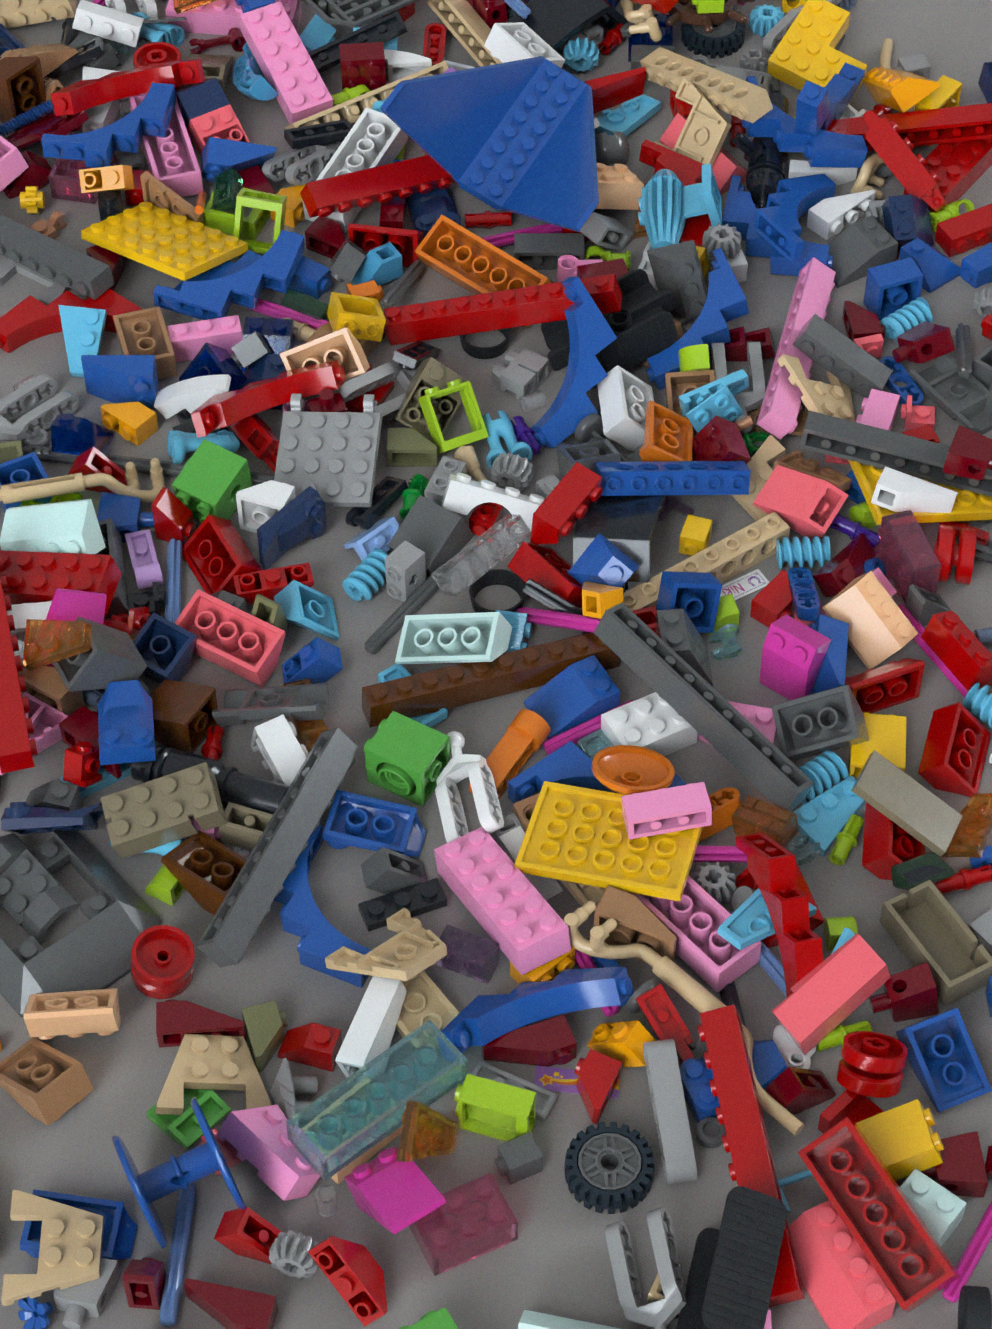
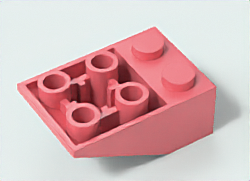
[187,104,250,155]
[753,465,848,542]

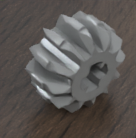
[702,223,742,259]
[491,452,534,491]
[690,860,736,905]
[268,1230,319,1280]

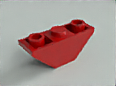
[233,562,314,605]
[308,1236,388,1327]

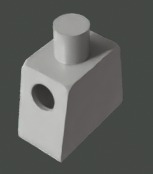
[54,1258,121,1329]

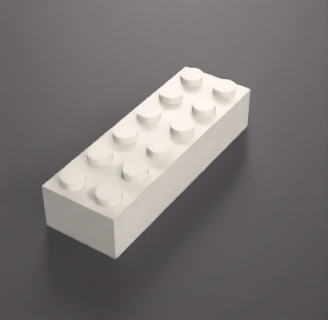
[302,108,408,233]

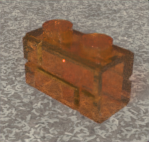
[732,795,799,848]

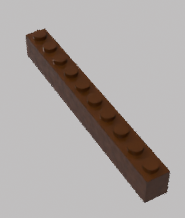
[362,632,621,728]

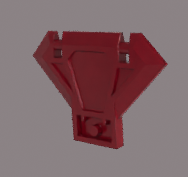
[5,107,89,150]

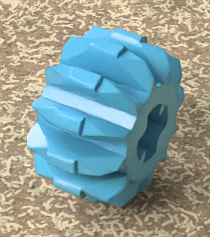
[749,3,784,38]
[563,37,599,74]

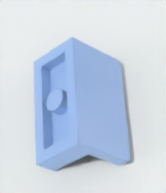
[343,517,400,561]

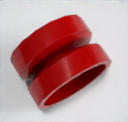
[133,42,182,92]
[932,525,977,585]
[131,925,195,1000]
[837,1031,908,1098]

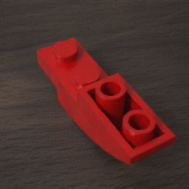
[230,414,279,472]

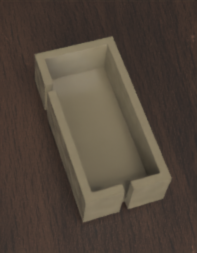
[100,762,227,859]
[879,880,992,1006]

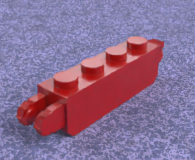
[863,110,947,213]

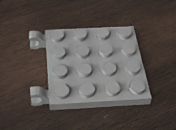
[274,394,382,507]

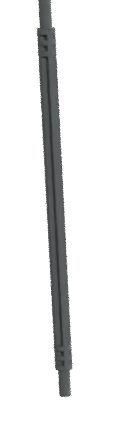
[23,445,275,486]

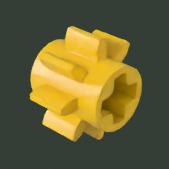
[20,186,45,214]

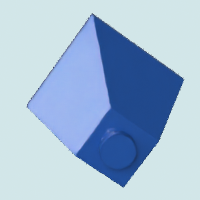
[899,238,961,293]
[567,533,639,588]

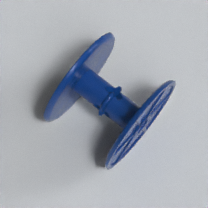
[112,1097,246,1249]

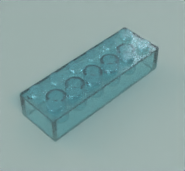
[286,1020,468,1181]

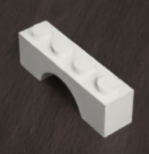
[442,473,545,534]

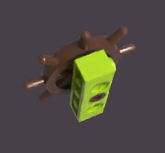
[666,0,755,34]

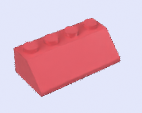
[174,589,286,687]
[788,1200,896,1329]

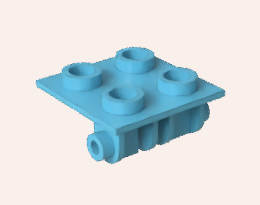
[685,385,744,433]

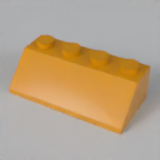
[862,67,940,113]

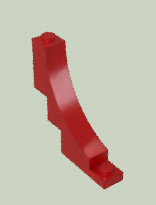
[51,59,205,116]
[639,139,723,247]
[0,289,143,354]
[191,360,345,438]
[736,832,823,997]

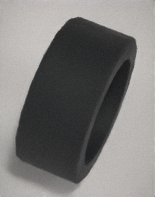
[958,1285,992,1329]

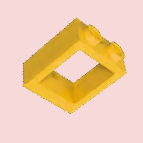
[915,75,962,146]
[327,292,386,342]

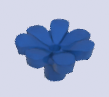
[18,1296,53,1329]

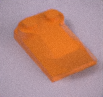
[639,400,693,462]

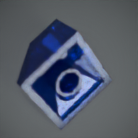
[51,413,114,455]

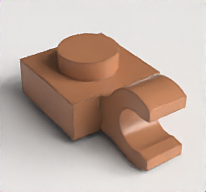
[29,210,67,239]

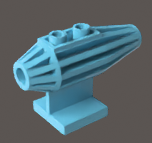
[638,163,722,249]

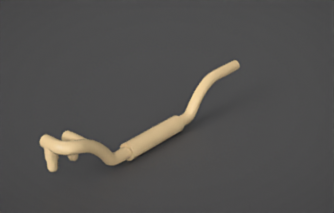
[621,0,662,42]
[850,38,915,200]
[0,458,165,504]
[564,901,804,1136]

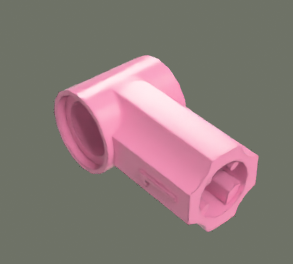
[556,255,603,282]

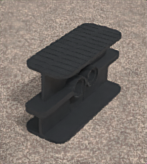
[541,269,678,389]
[676,1186,787,1329]

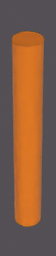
[194,191,207,215]

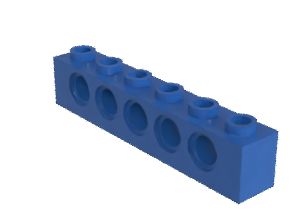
[594,461,751,496]

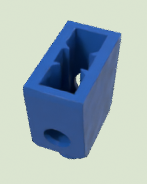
[97,492,155,543]

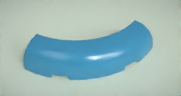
[232,42,278,101]

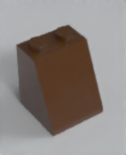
[150,679,218,753]

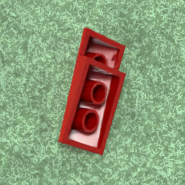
[584,67,646,114]

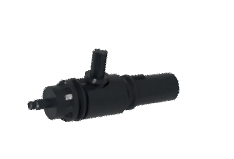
[732,93,789,208]
[124,745,290,814]

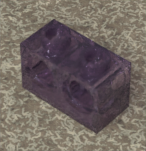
[436,924,499,984]

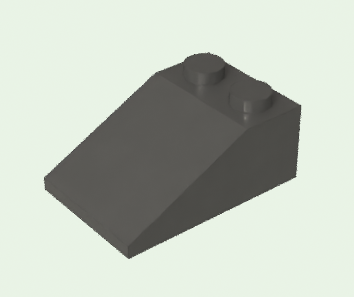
[827,216,899,288]

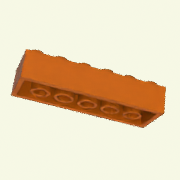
[414,214,551,328]

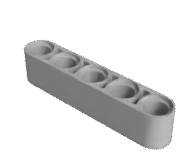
[643,1039,697,1184]

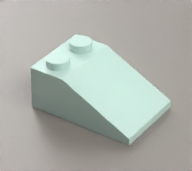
[900,1168,967,1247]

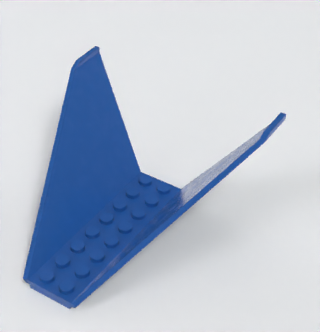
[380,56,599,232]

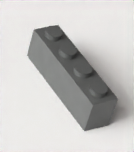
[792,314,892,398]
[96,518,129,619]

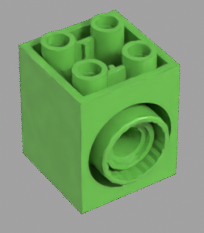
[172,439,253,523]
[363,711,450,807]

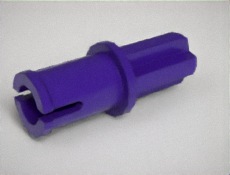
[511,416,541,455]
[830,513,881,548]

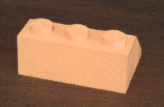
[280,327,370,380]
[822,571,918,669]
[23,988,121,1040]

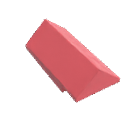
[660,113,747,195]
[772,933,891,1055]

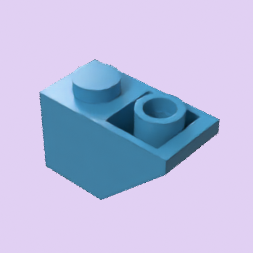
[352,242,403,286]

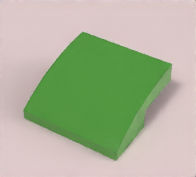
[146,1089,231,1150]

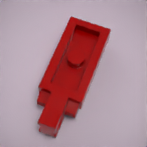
[635,984,695,1063]

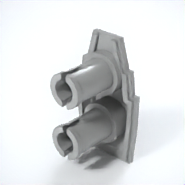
[270,1058,323,1129]

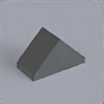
[906,584,951,627]

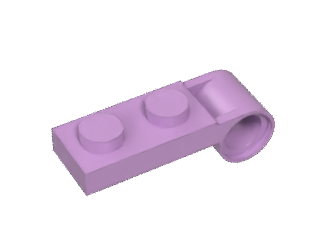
[125,529,164,590]

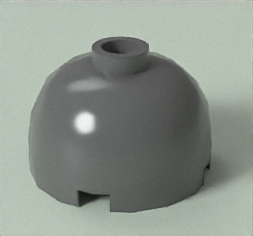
[595,131,630,166]

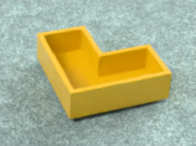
[767,0,867,103]

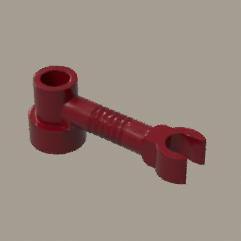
[189,28,246,54]

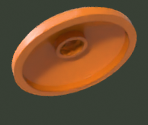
[592,745,675,795]

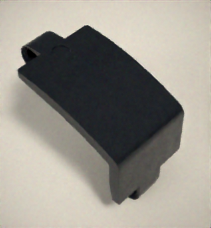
[506,0,627,50]
[573,495,668,593]

